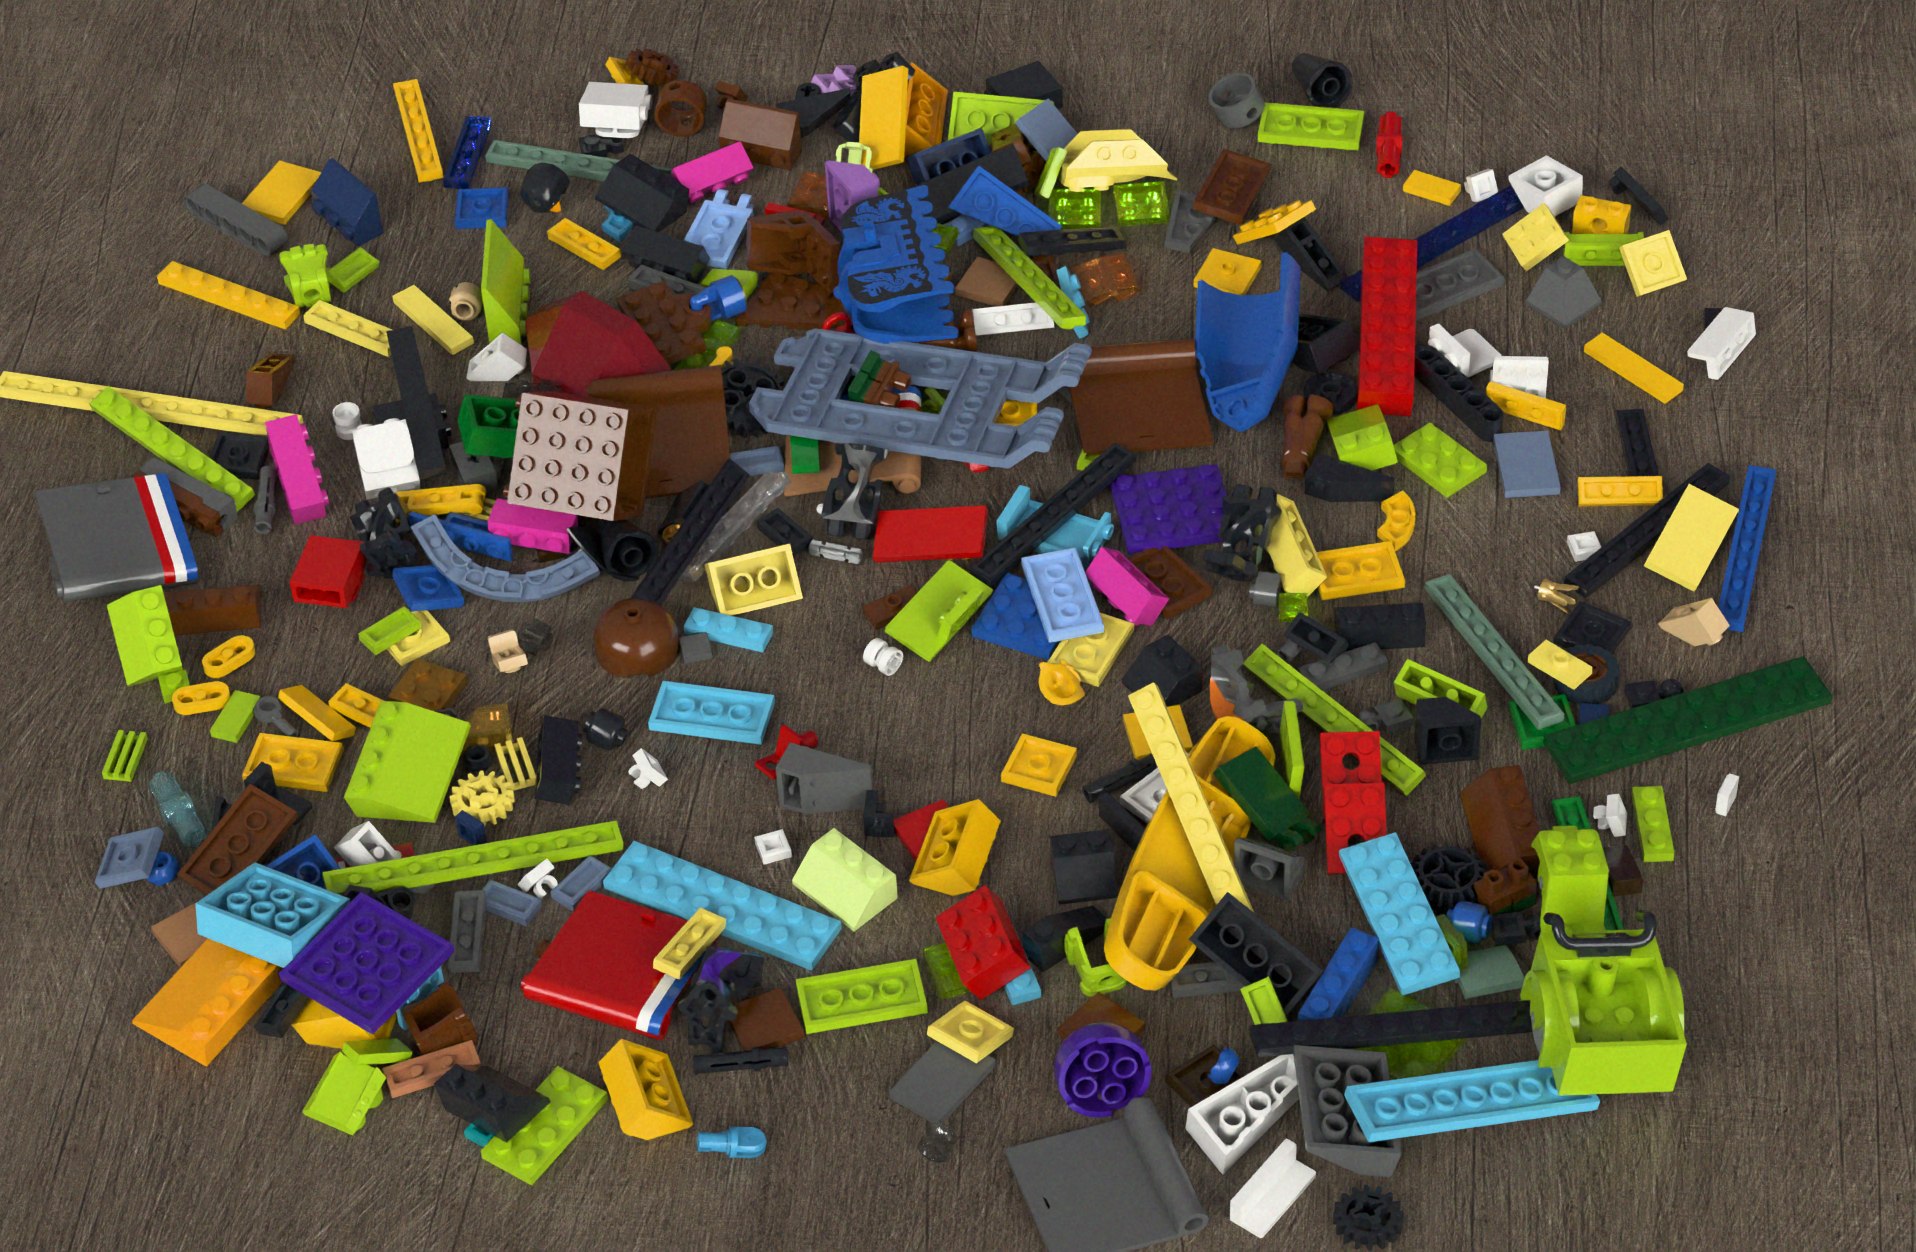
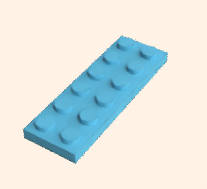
[1339,832,1460,996]

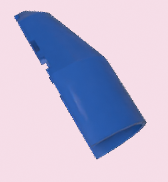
[1195,252,1301,432]

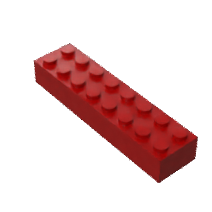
[1357,236,1417,417]

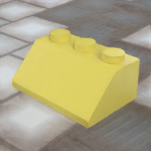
[704,544,803,616]

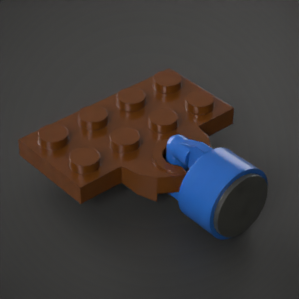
[616,275,747,365]

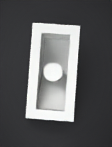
[466,333,527,381]
[334,821,401,867]

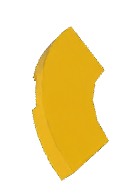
[1377,490,1415,551]

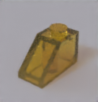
[461,703,513,755]

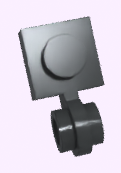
[1356,698,1413,734]

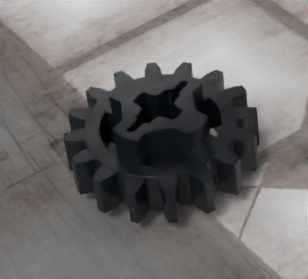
[1333,1185,1404,1251]

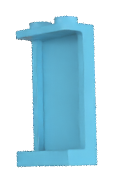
[997,485,1114,568]

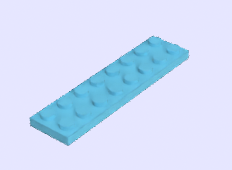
[603,841,842,971]
[1344,1060,1600,1142]

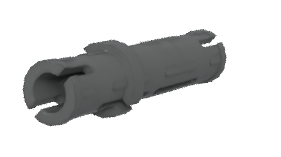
[253,466,277,534]

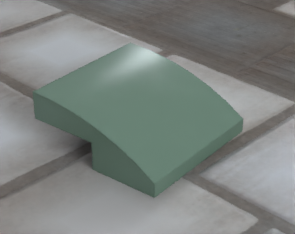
[1453,945,1525,999]

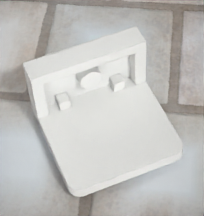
[1428,323,1502,378]

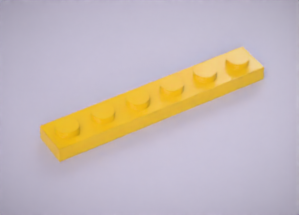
[393,79,444,183]
[157,261,300,330]

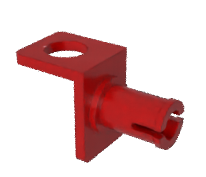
[755,725,818,780]

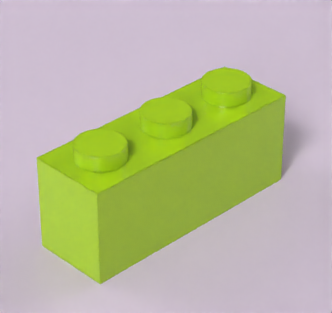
[1394,659,1488,718]

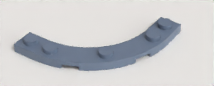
[411,514,600,602]

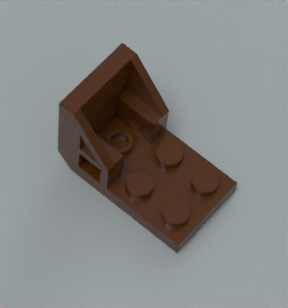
[746,211,841,293]

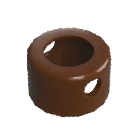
[654,80,707,137]

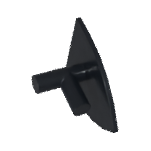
[564,526,614,578]

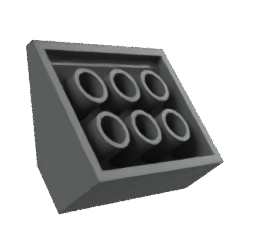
[1293,1045,1401,1177]

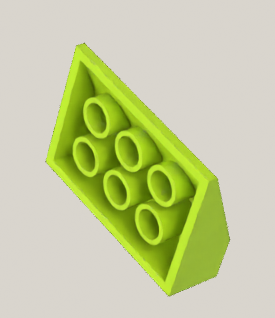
[481,219,531,345]
[344,701,471,823]

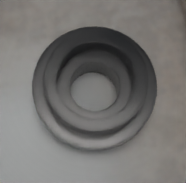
[463,745,493,772]

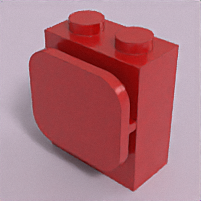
[290,535,367,608]

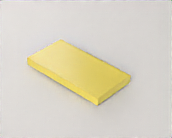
[1644,484,1739,592]

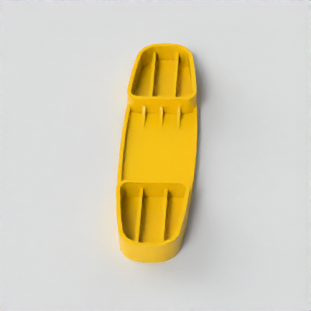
[1104,716,1275,991]

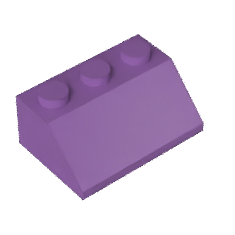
[825,160,880,235]

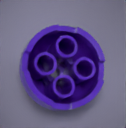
[1054,1022,1151,1117]

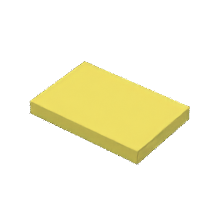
[1047,612,1134,687]

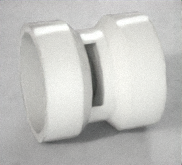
[332,402,362,440]
[863,638,903,676]

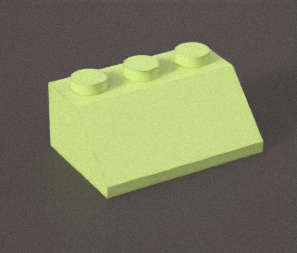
[792,828,898,932]

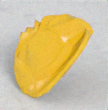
[1038,659,1085,706]

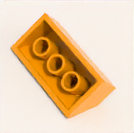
[904,62,948,156]

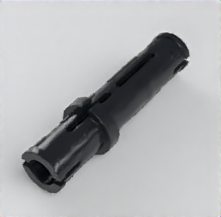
[1082,754,1158,803]
[693,1046,789,1075]

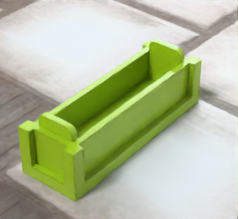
[1562,232,1644,266]

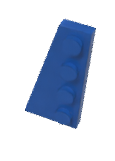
[948,166,1062,237]

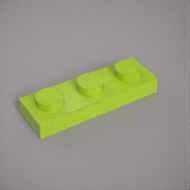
[1632,786,1674,862]

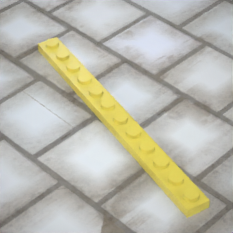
[0,371,303,435]

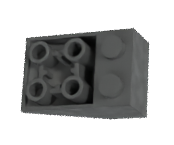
[776,743,873,814]

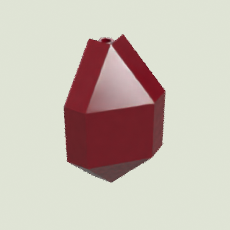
[525,291,673,397]

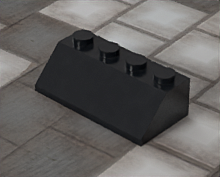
[1188,892,1324,1017]

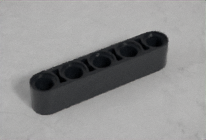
[1414,345,1504,442]

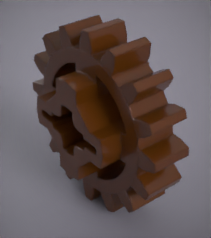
[625,49,680,86]

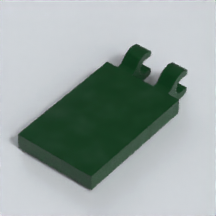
[1213,746,1322,852]

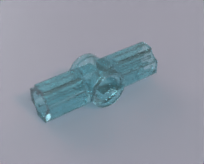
[148,771,207,848]

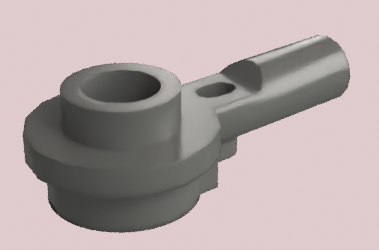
[254,696,299,737]

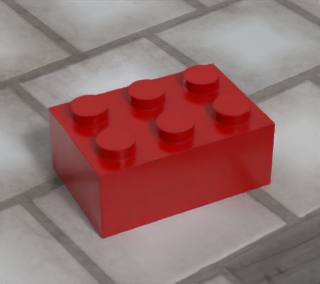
[935,885,1031,1000]

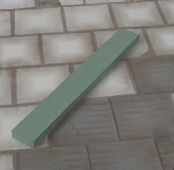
[485,140,672,181]
[1425,574,1564,730]

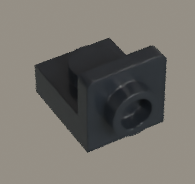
[863,790,895,837]

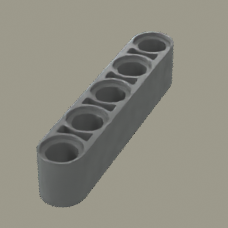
[183,184,288,256]

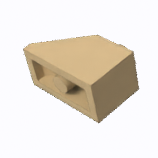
[1658,598,1730,646]

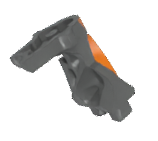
[1210,645,1303,740]

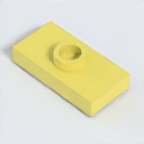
[1528,640,1592,690]

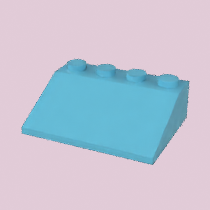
[195,862,350,968]

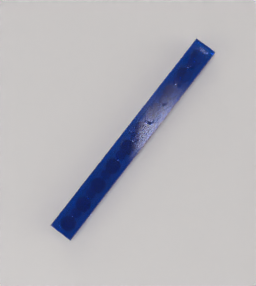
[1340,185,1524,302]

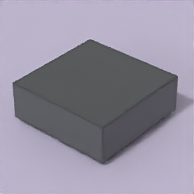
[679,632,712,664]

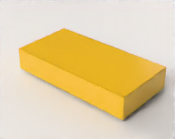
[1403,170,1461,206]

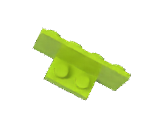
[885,560,993,662]

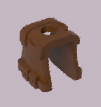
[402,981,479,1055]

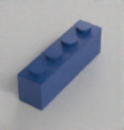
[1298,927,1379,1021]

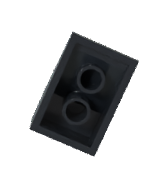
[1292,314,1359,374]

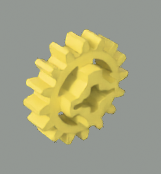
[450,771,515,827]

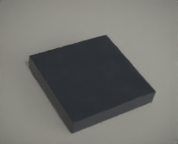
[209,432,269,480]
[1554,601,1632,655]

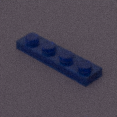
[443,116,492,189]

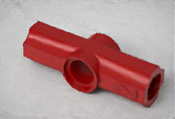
[1376,112,1403,178]

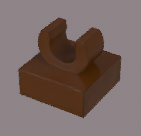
[715,81,748,109]

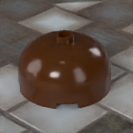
[593,598,679,679]

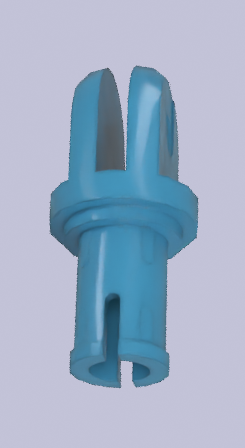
[697,1126,767,1158]

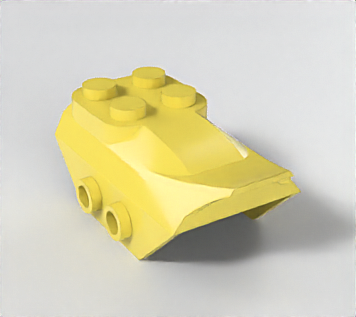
[1058,129,1177,192]

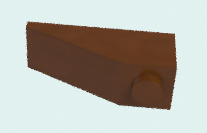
[246,353,295,408]

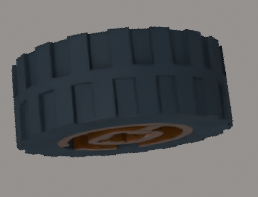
[1554,644,1619,705]

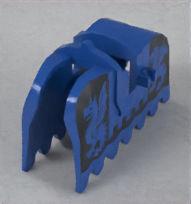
[833,185,959,344]

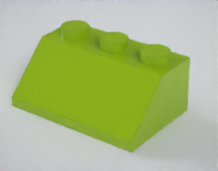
[107,585,183,687]

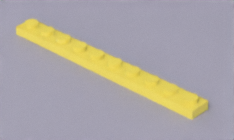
[1128,682,1254,912]

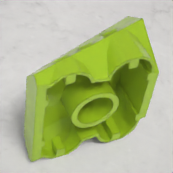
[302,1051,386,1136]

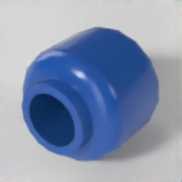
[1445,901,1493,944]

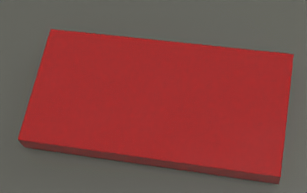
[872,505,988,563]

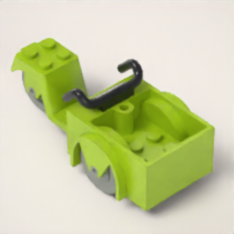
[1520,826,1687,1096]

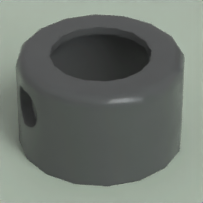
[1208,72,1265,129]

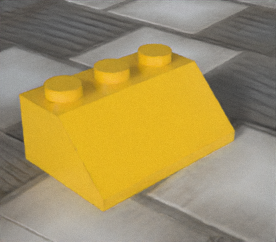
[909,799,1001,896]
[598,1039,693,1140]

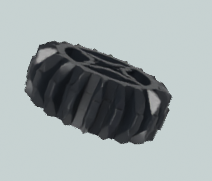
[1410,842,1488,916]

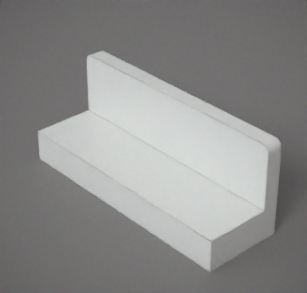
[972,303,1054,336]
[1687,307,1756,380]
[1230,1138,1316,1238]

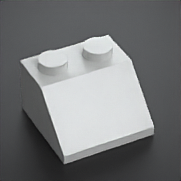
[1509,155,1583,217]

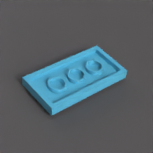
[648,681,775,745]

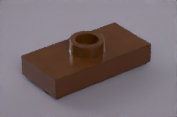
[862,585,918,630]

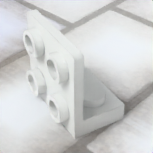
[1490,356,1549,398]

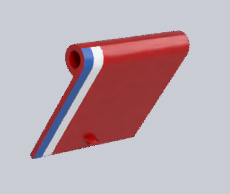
[521,890,721,1041]

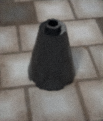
[1291,53,1352,108]
[598,519,659,582]

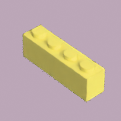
[1261,494,1327,599]

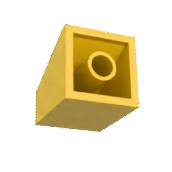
[291,998,397,1049]

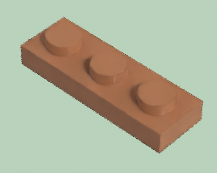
[382,1040,481,1098]

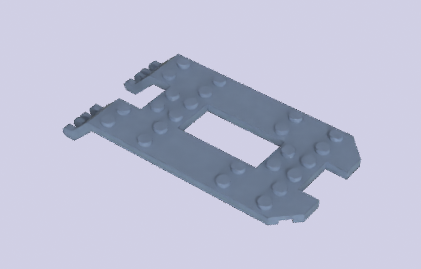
[749,328,1092,469]

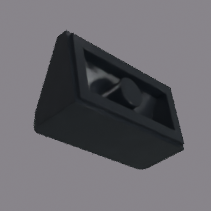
[1283,611,1349,664]

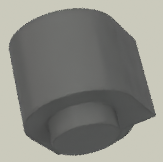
[1249,571,1281,608]

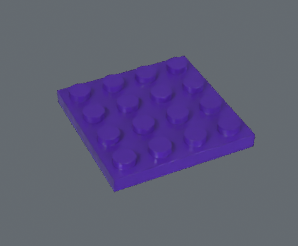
[1109,464,1235,554]
[279,892,455,1035]

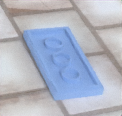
[1021,547,1104,643]

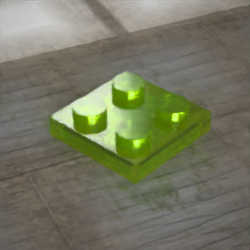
[1113,181,1170,226]
[1049,189,1101,230]

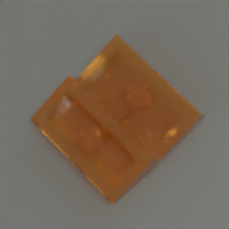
[1072,254,1140,308]

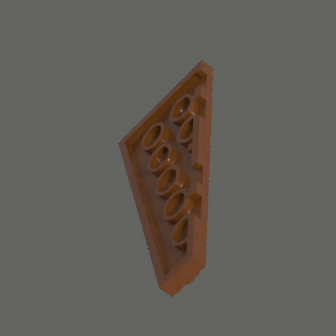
[736,273,854,331]

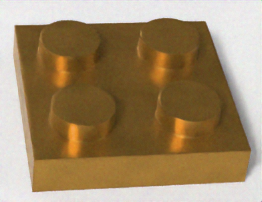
[388,658,467,711]

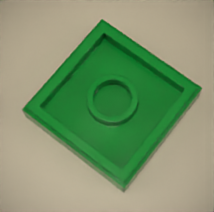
[1508,694,1576,750]

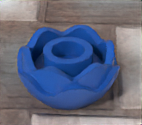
[146,852,180,886]
[1207,1046,1240,1084]

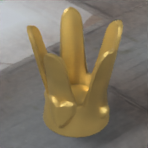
[1534,579,1579,614]

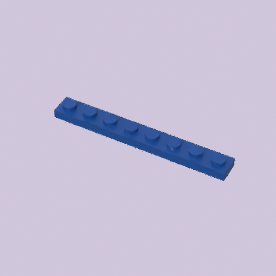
[1718,465,1776,632]

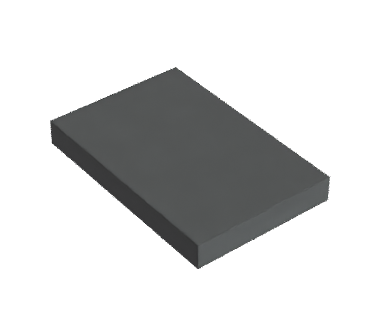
[889,1041,996,1127]

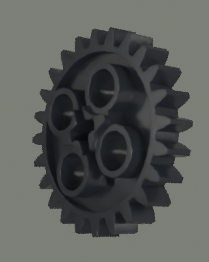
[721,358,785,438]

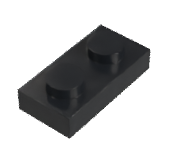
[756,508,813,556]

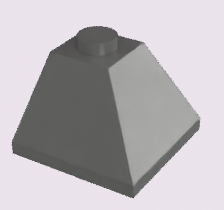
[1526,256,1601,329]

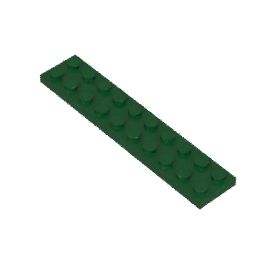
[1543,656,1832,784]

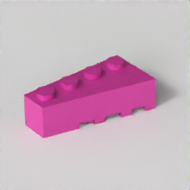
[265,414,329,525]

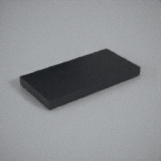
[919,144,1030,225]

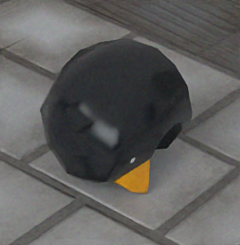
[520,162,570,213]

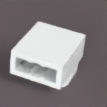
[579,82,653,138]
[352,418,420,500]

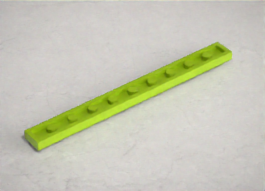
[322,820,623,895]

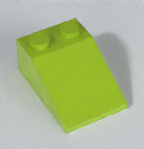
[1326,404,1398,471]

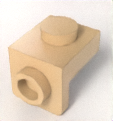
[487,629,528,673]

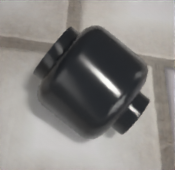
[583,708,628,751]

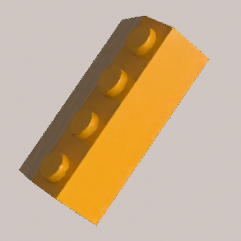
[132,938,282,1067]

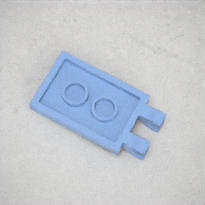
[684,189,754,269]

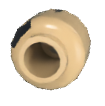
[448,282,483,321]

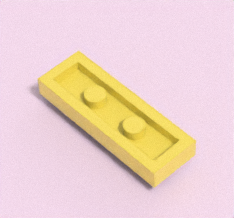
[653,908,726,980]

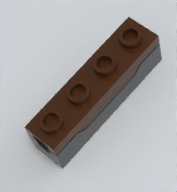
[131,457,238,537]

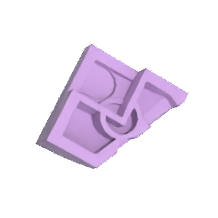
[811,65,856,112]

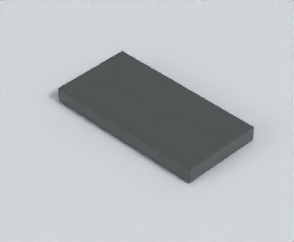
[1415,248,1505,321]

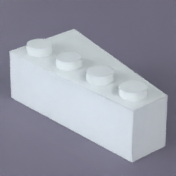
[1185,1054,1299,1175]

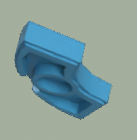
[602,205,635,242]

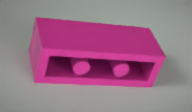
[669,141,754,203]
[488,498,578,554]
[1085,547,1169,626]

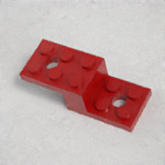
[1320,731,1387,875]

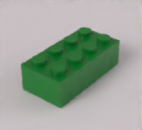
[457,394,520,458]

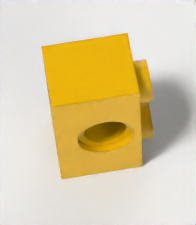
[1572,195,1631,234]

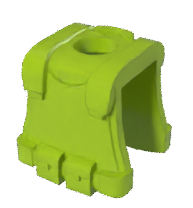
[279,244,331,308]
[1064,918,1127,996]

